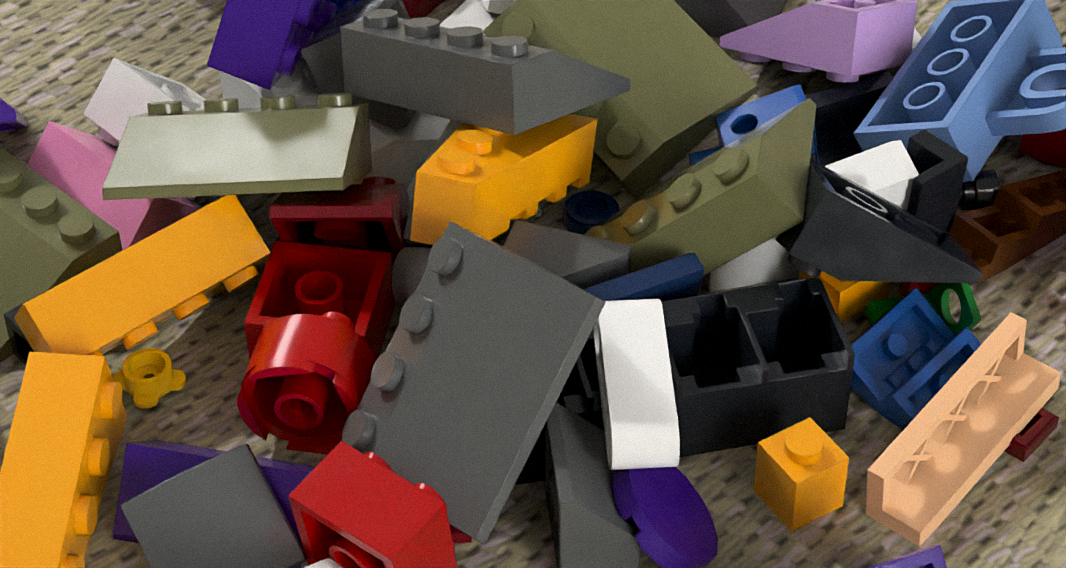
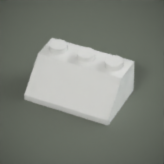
[83,58,223,200]

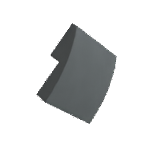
[120,444,308,568]

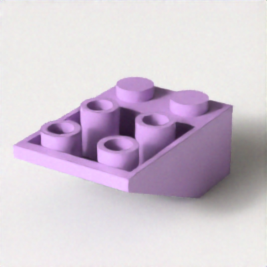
[719,0,917,83]

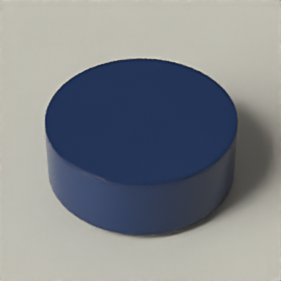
[563,190,619,235]

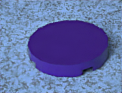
[612,467,718,568]

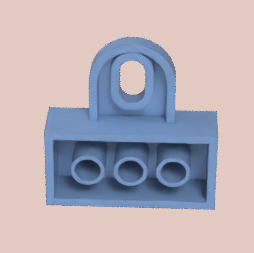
[854,0,1066,182]

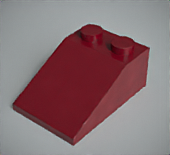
[269,177,410,257]

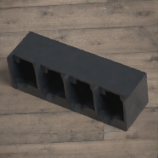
[515,278,855,485]

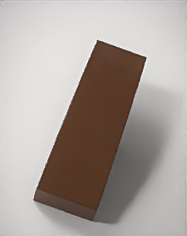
[949,169,1066,292]

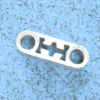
[593,299,680,470]

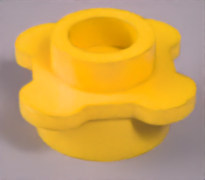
[113,348,186,409]

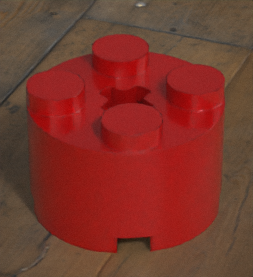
[237,312,376,455]

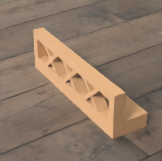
[866,312,1061,547]

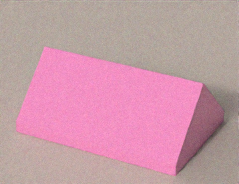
[26,121,202,250]

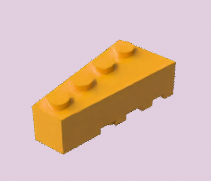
[410,114,598,245]
[14,195,271,361]
[0,352,127,568]

